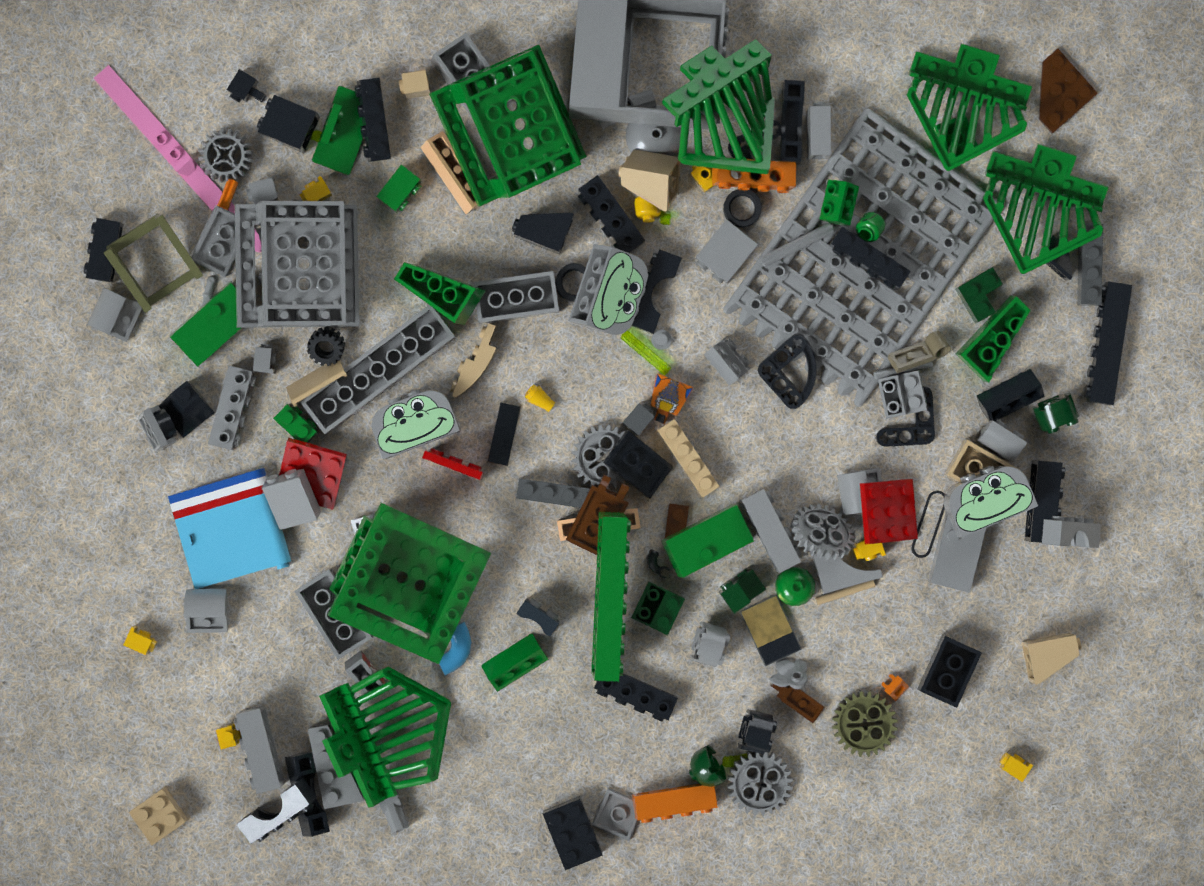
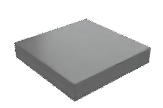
[592,788,638,841]

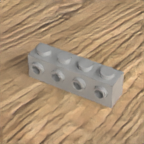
[208,366,257,450]

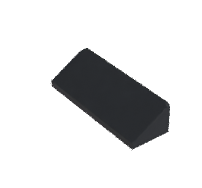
[488,402,520,466]

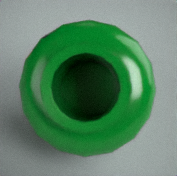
[855,212,886,242]

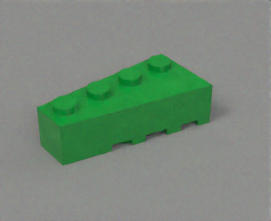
[394,262,485,325]
[955,295,1031,383]

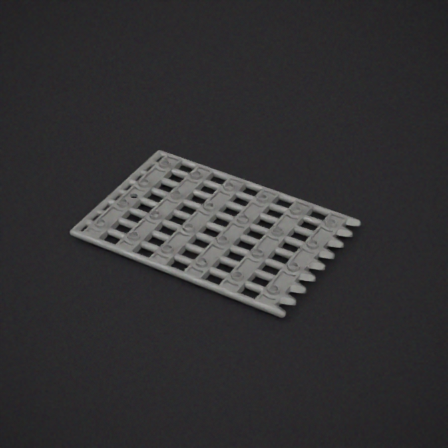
[723,108,997,407]

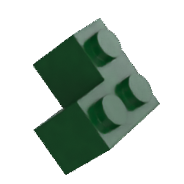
[955,267,1003,324]
[719,568,766,614]

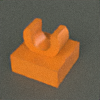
[882,674,909,701]

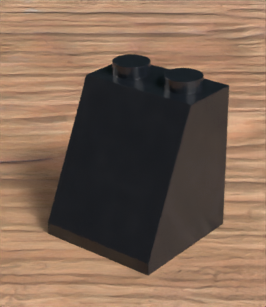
[257,95,320,154]
[512,212,574,255]

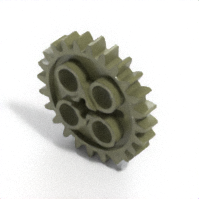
[832,691,898,757]

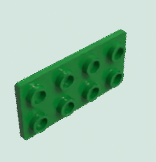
[312,86,363,175]

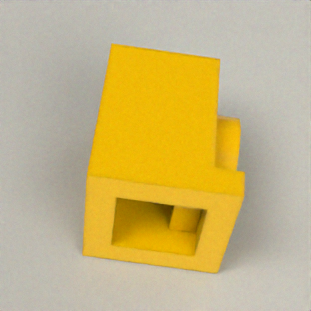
[690,166,715,193]
[299,176,332,201]
[853,540,886,561]
[123,626,158,655]
[216,724,242,749]
[999,752,1033,782]

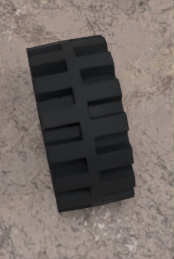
[307,327,345,366]

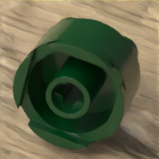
[1032,393,1079,434]

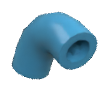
[439,622,472,675]

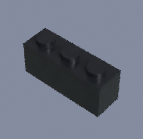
[84,218,124,283]
[976,369,1045,422]

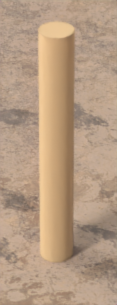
[815,580,875,605]

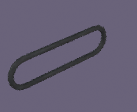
[911,490,945,558]

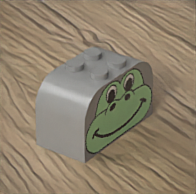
[568,244,648,335]
[372,390,461,459]
[944,466,1038,538]

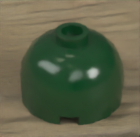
[689,745,727,787]

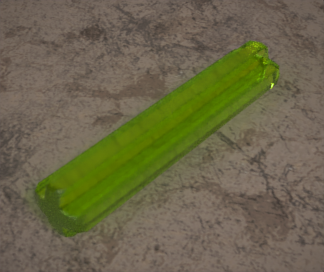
[620,330,671,375]

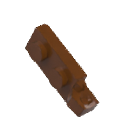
[664,503,689,560]
[770,683,825,723]

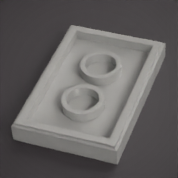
[190,205,235,278]

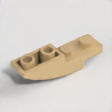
[450,323,497,398]

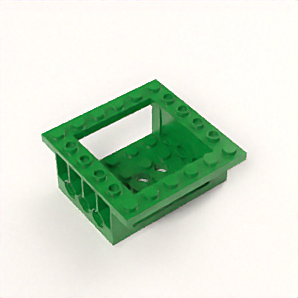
[429,44,587,207]
[328,502,491,664]

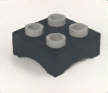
[516,598,560,637]

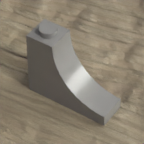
[813,554,883,594]

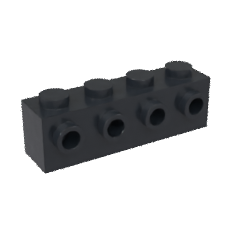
[355,78,391,162]
[578,175,646,253]
[829,227,911,290]
[594,673,678,722]

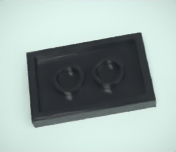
[603,430,673,499]

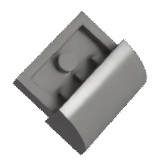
[87,288,142,342]
[704,337,751,386]
[878,370,928,419]
[977,419,1027,462]
[837,467,882,515]
[184,589,228,633]

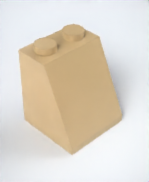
[619,149,680,211]
[1022,633,1082,685]

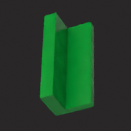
[481,633,549,692]

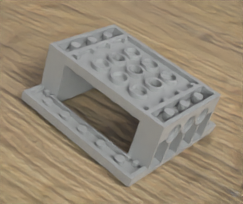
[235,201,359,328]

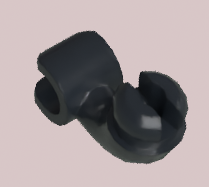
[646,549,670,578]

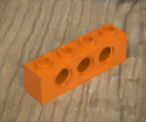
[712,158,796,193]

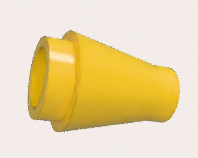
[524,384,555,412]

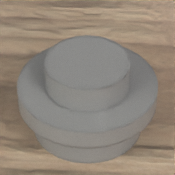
[651,330,672,350]

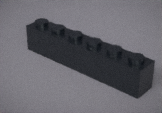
[1084,281,1132,406]

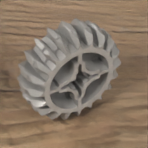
[198,128,253,183]

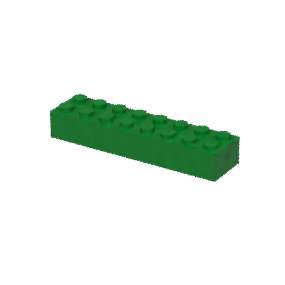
[591,512,631,682]

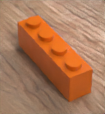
[632,783,718,823]

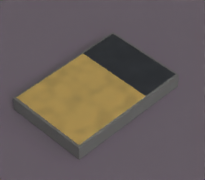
[740,595,802,667]

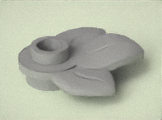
[769,659,808,689]

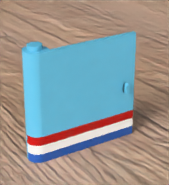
[168,468,292,589]

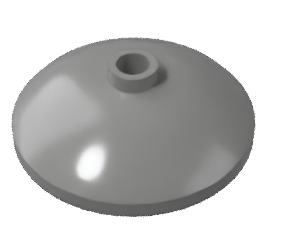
[626,106,681,157]

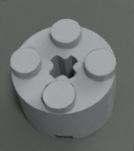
[691,622,730,667]

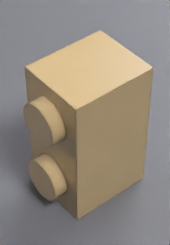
[399,70,431,99]

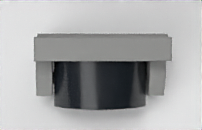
[138,405,177,453]

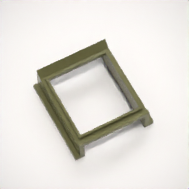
[103,213,203,313]

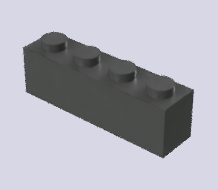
[1077,223,1103,306]
[516,478,590,508]

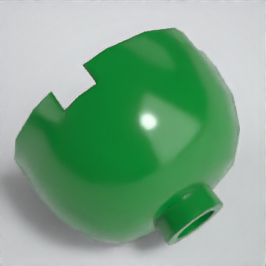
[775,566,815,606]

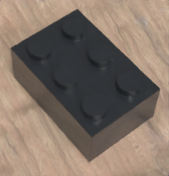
[917,634,982,708]
[542,796,603,870]

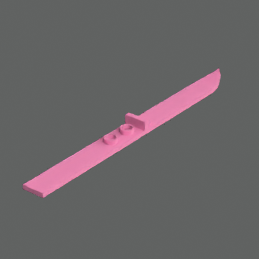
[94,65,262,252]

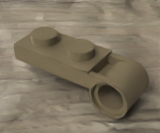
[888,331,951,373]

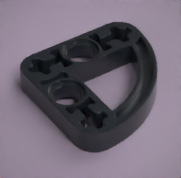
[758,333,817,409]

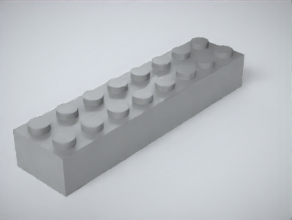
[300,305,456,435]

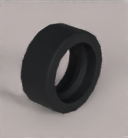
[723,189,762,228]
[555,263,586,302]

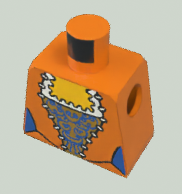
[650,373,693,424]

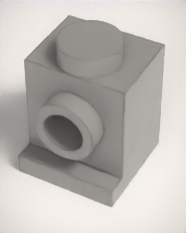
[253,344,277,374]

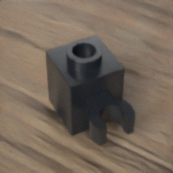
[226,69,266,103]

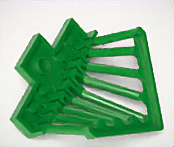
[662,39,775,174]
[906,43,1032,171]
[983,143,1109,274]
[319,666,451,808]

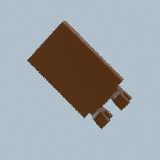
[566,474,630,555]

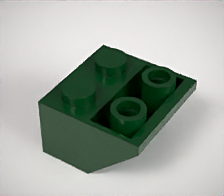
[631,581,685,636]

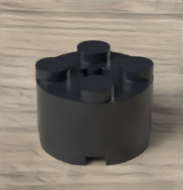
[738,709,777,754]

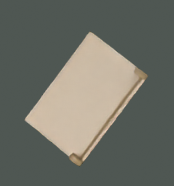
[286,360,347,407]

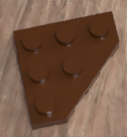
[1038,48,1098,134]

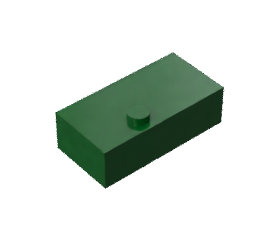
[170,281,241,367]
[661,504,754,578]

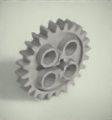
[571,425,624,489]
[790,504,856,561]
[727,752,793,816]

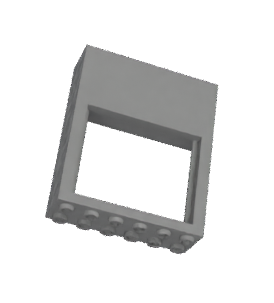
[569,0,729,130]

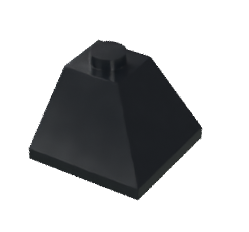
[1035,235,1073,281]
[159,381,215,438]

